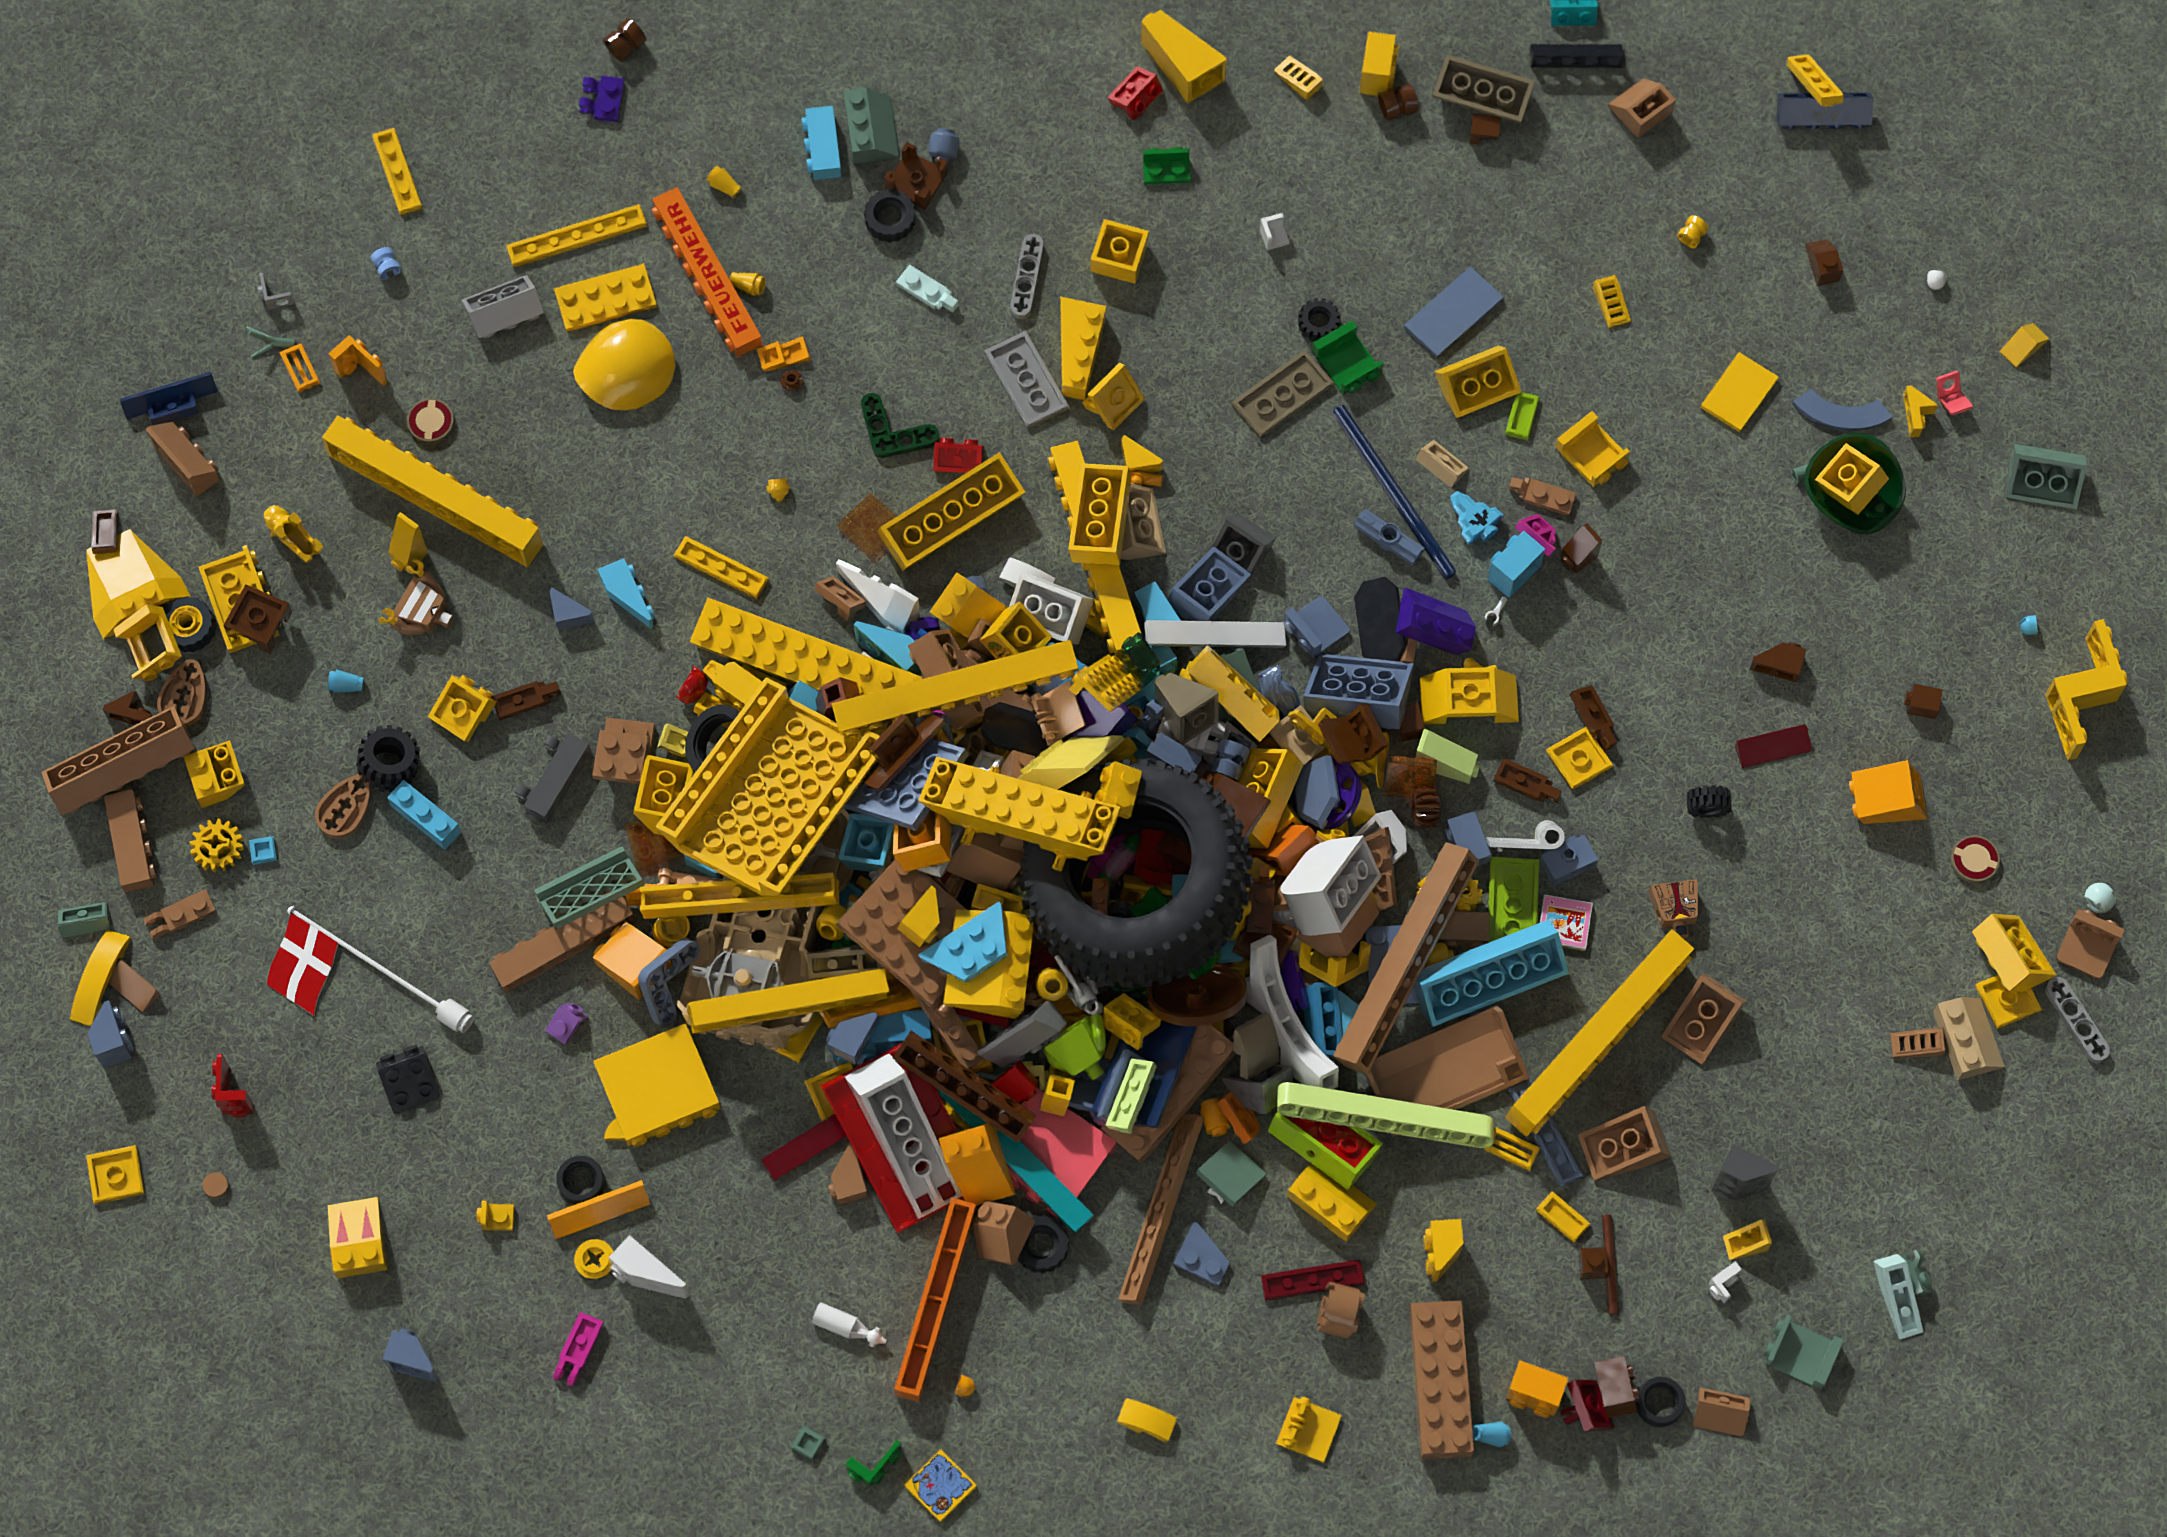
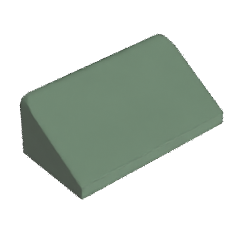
[58,902,110,938]

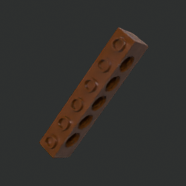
[893,1030,1036,1143]

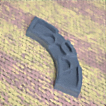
[1792,389,1893,431]

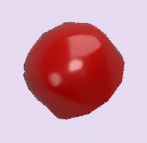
[676,666,708,704]

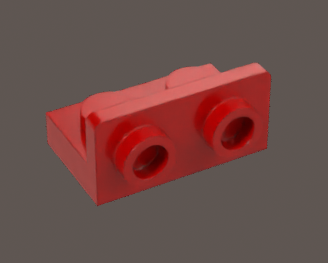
[1107,66,1163,121]
[933,438,983,473]

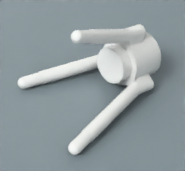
[1054,955,1099,1009]

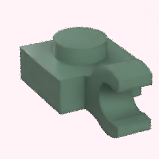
[1902,1249,1933,1296]

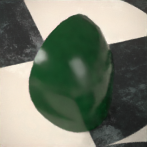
[1804,433,1906,535]

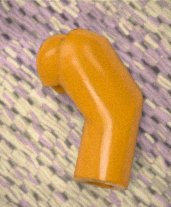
[1131,471,1163,487]

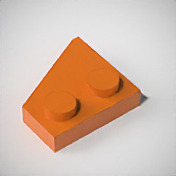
[1217,1090,1261,1144]

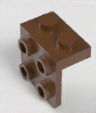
[1318,703,1388,764]

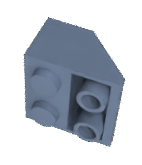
[88,1000,134,1069]

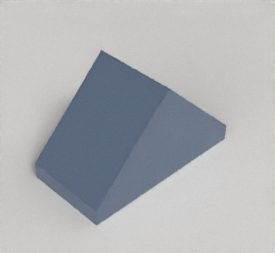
[549,588,594,630]

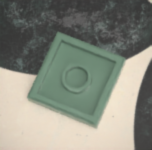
[1196,1141,1266,1207]

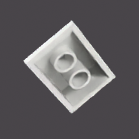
[609,1235,689,1299]

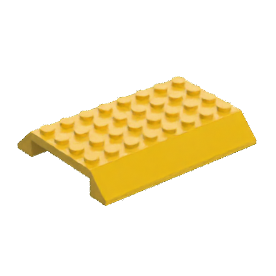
[655,677,880,896]

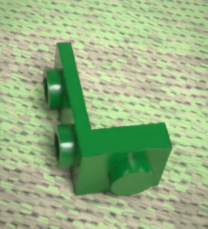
[845,1440,902,1487]

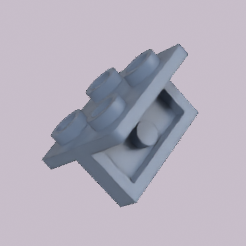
[1144,733,1201,775]

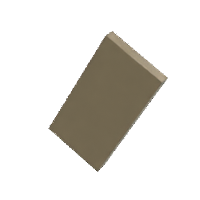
[1231,350,1334,439]

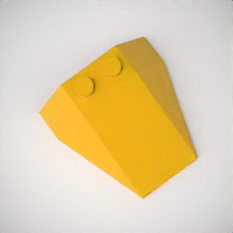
[86,529,191,639]

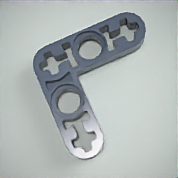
[638,937,700,1028]

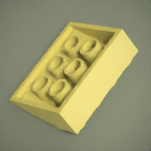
[1017,736,1125,789]

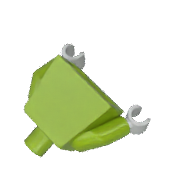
[1042,1000,1106,1080]

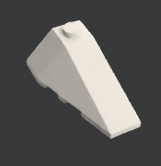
[836,560,920,635]

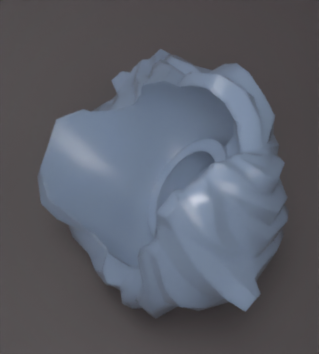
[1258,665,1300,717]

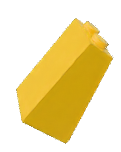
[1141,10,1227,103]

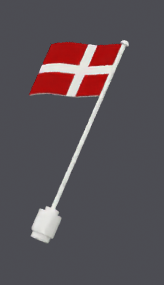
[267,906,474,1033]

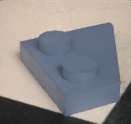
[1173,1221,1230,1287]

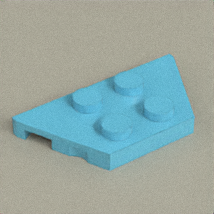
[918,902,1008,983]

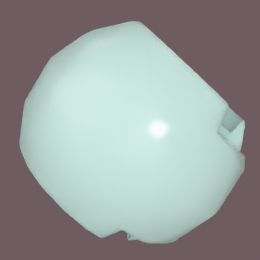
[2084,883,2116,913]

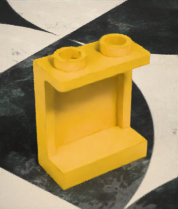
[1555,411,1630,487]

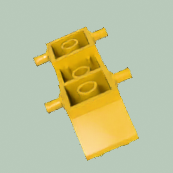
[918,757,1121,871]

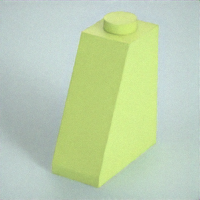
[1414,729,1481,784]

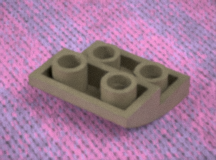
[1233,1012,1279,1080]

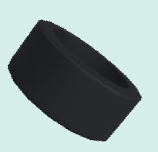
[556,1156,605,1205]
[1636,1376,1685,1427]

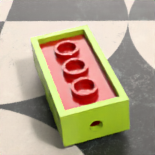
[1268,1112,1383,1190]

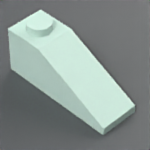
[1873,1254,1923,1339]

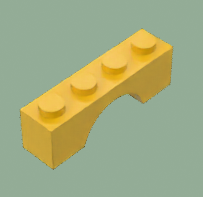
[1040,1015,1081,1117]

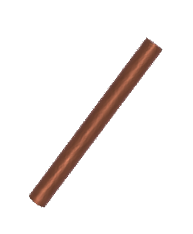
[1602,1214,1619,1315]

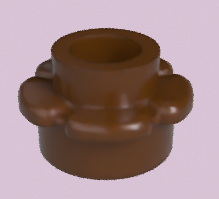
[780,370,803,392]

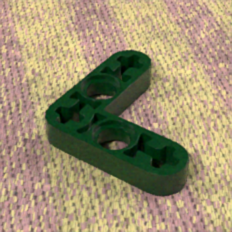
[861,393,939,458]

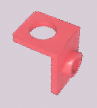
[1936,371,1973,416]

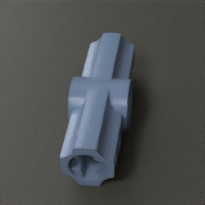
[1354,509,1425,566]

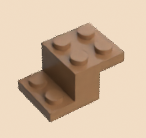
[592,718,655,784]

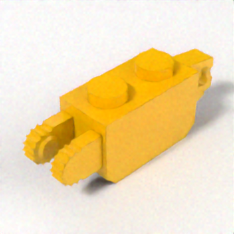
[703,660,762,711]

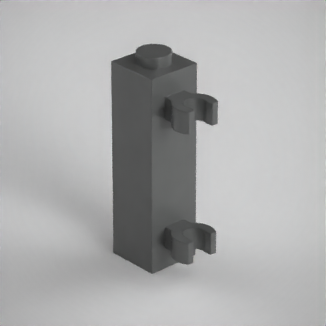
[514,733,591,824]

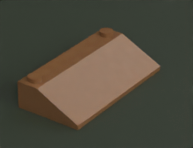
[1364,1005,1529,1137]

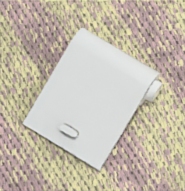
[1486,820,1565,852]

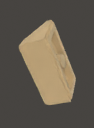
[1415,440,1469,488]

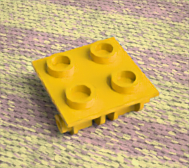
[1276,1397,1342,1463]

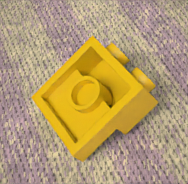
[428,675,497,742]

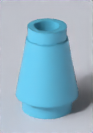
[328,669,364,693]
[1472,1422,1511,1447]

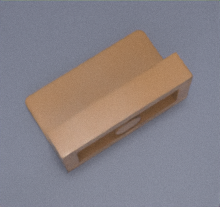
[1693,1388,1750,1436]

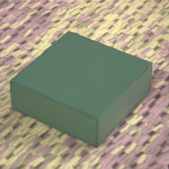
[790,1425,826,1461]

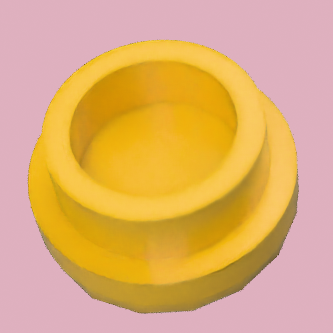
[766,478,790,503]

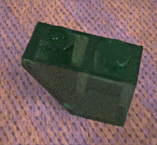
[1121,632,1161,687]

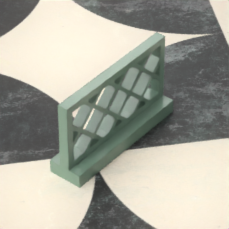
[534,846,645,929]

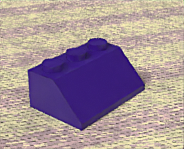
[1396,588,1476,655]

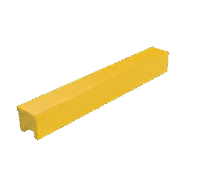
[640,873,839,919]
[687,968,889,1034]

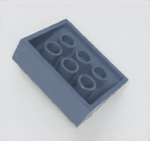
[1303,654,1414,729]

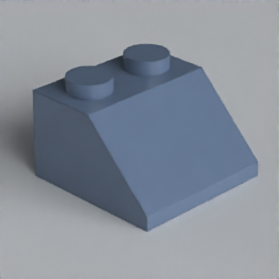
[383,1329,439,1383]

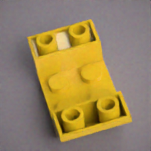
[1419,667,1519,725]

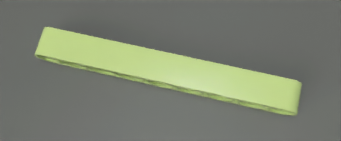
[1277,1082,1494,1148]

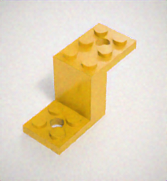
[2045,619,2128,760]

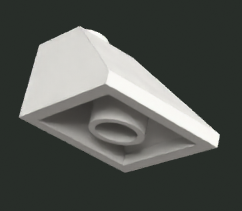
[1352,810,1407,864]

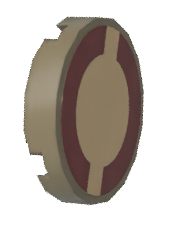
[406,398,455,444]
[1950,835,2000,884]

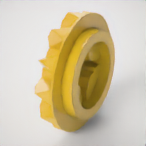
[574,1239,613,1280]

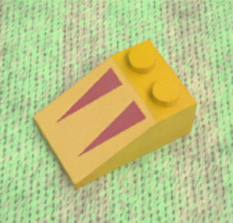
[328,1197,388,1279]

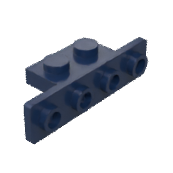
[120,372,218,425]

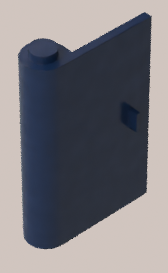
[1090,1020,1197,1128]

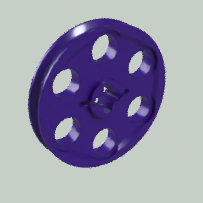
[1293,758,1362,830]

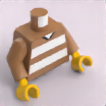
[378,559,454,636]

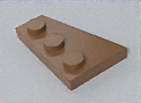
[1364,827,1397,912]

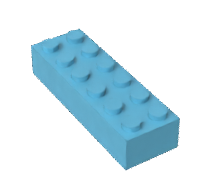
[1415,920,1569,1027]

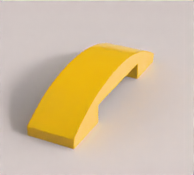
[70,930,131,1027]

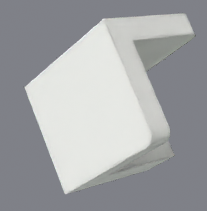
[1260,213,1289,250]

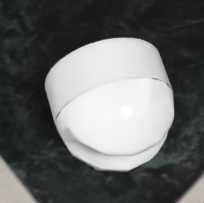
[1927,270,1947,290]

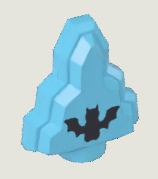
[1450,491,1504,544]

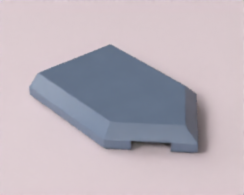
[1293,756,1340,830]

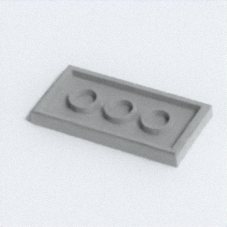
[984,331,1069,429]

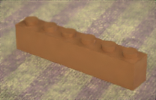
[489,892,635,993]

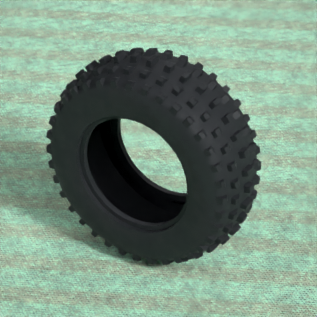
[1019,759,1253,988]

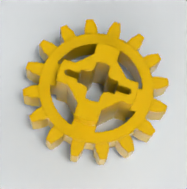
[189,819,244,873]

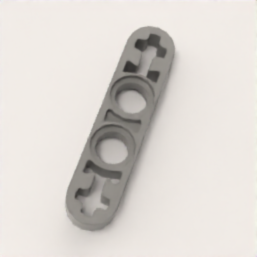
[1010,234,1043,319]
[2045,977,2110,1063]

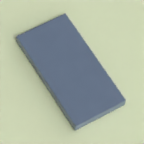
[1404,266,1504,358]

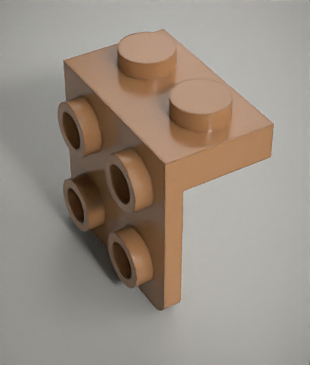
[2056,909,2125,979]

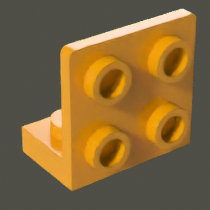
[328,335,388,386]

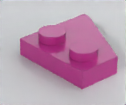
[1515,514,1556,557]

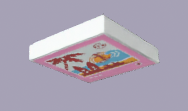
[1540,894,1593,951]

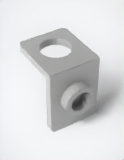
[258,273,295,310]

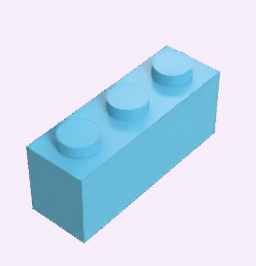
[802,106,841,180]
[387,780,461,850]

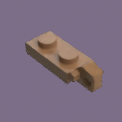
[1508,477,1576,516]

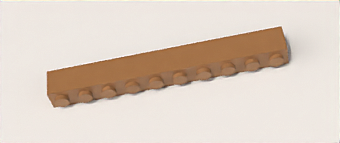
[1333,842,1480,1074]

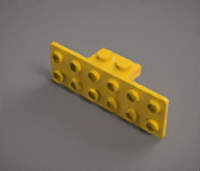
[1069,654,1144,712]

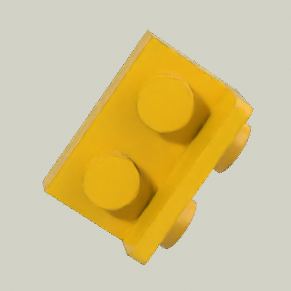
[1102,993,1161,1050]

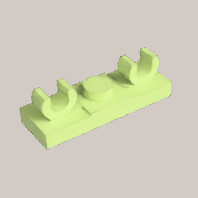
[1106,1059,1156,1134]

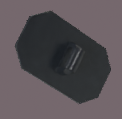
[1354,577,1407,661]
[980,702,1068,758]

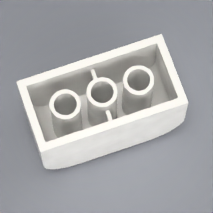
[1281,836,1382,936]

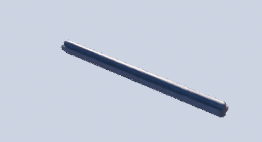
[1333,405,1456,579]

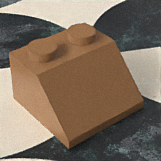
[973,1201,1035,1266]

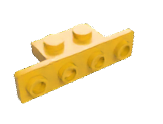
[1288,707,1371,776]

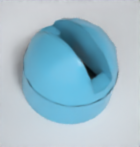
[2020,615,2038,635]

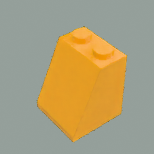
[1849,760,1927,824]
[593,922,672,1000]

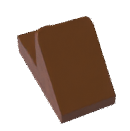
[102,691,152,725]

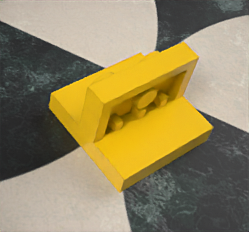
[1082,363,1145,430]

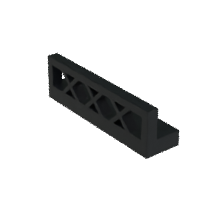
[1530,44,1625,68]

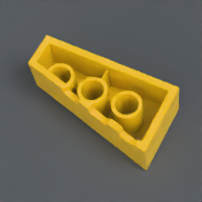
[1060,297,1106,400]
[1188,645,1280,742]

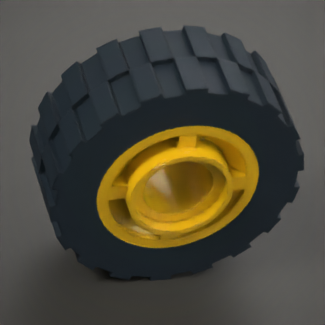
[164,596,217,652]

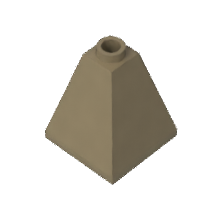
[1154,673,1219,745]

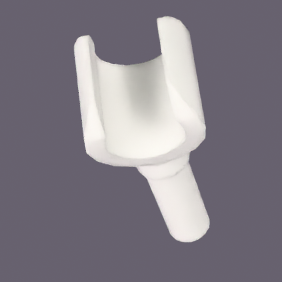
[1485,597,1507,627]

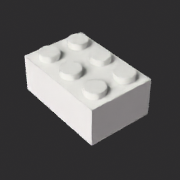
[1009,574,1094,644]

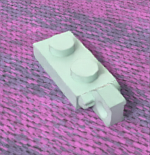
[896,265,958,312]

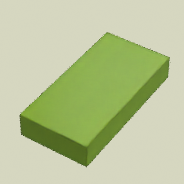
[1505,392,1540,440]

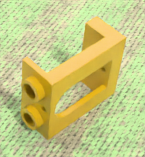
[113,604,182,682]

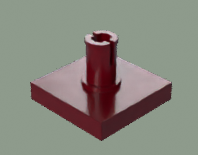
[1560,1380,1615,1432]

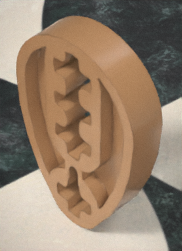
[157,659,207,727]
[315,774,371,839]

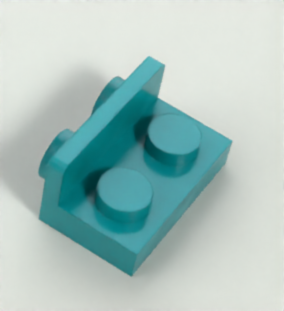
[1549,0,1598,26]

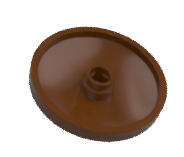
[1147,963,1248,1026]

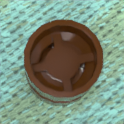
[603,18,647,62]
[1378,83,1418,121]

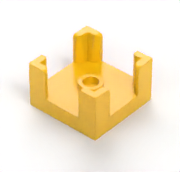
[1299,941,1371,987]

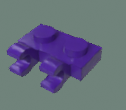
[579,76,624,123]

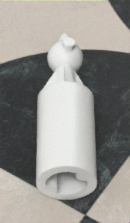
[812,1302,887,1347]

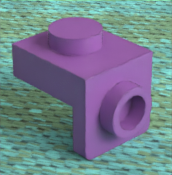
[545,1003,588,1044]

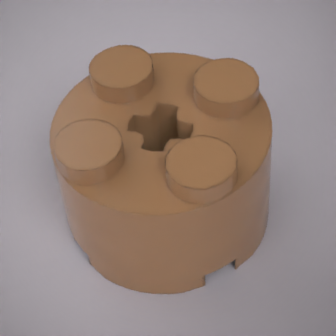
[1317,1282,1365,1339]

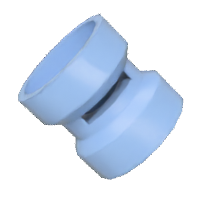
[371,247,402,280]

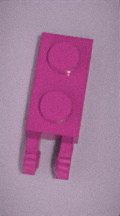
[553,1312,604,1387]

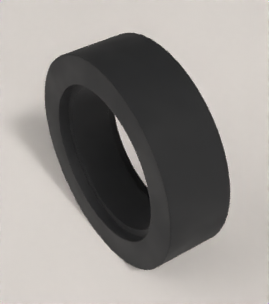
[685,705,740,771]

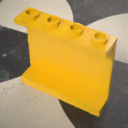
[593,1023,721,1147]

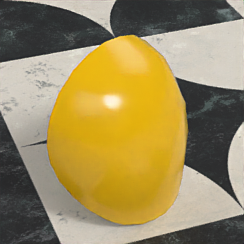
[573,319,676,411]

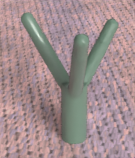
[246,326,295,359]

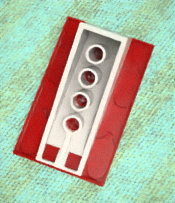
[821,1043,963,1233]

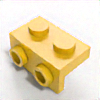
[1094,761,1142,819]

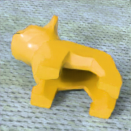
[264,505,324,563]

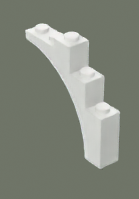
[1245,935,1339,1089]

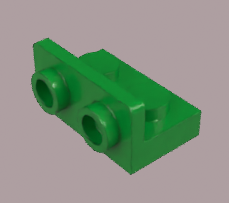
[1143,147,1191,185]

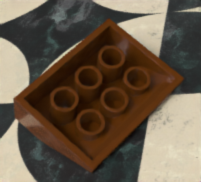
[1154,770,1271,872]

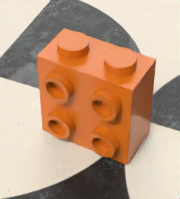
[1247,824,1319,876]

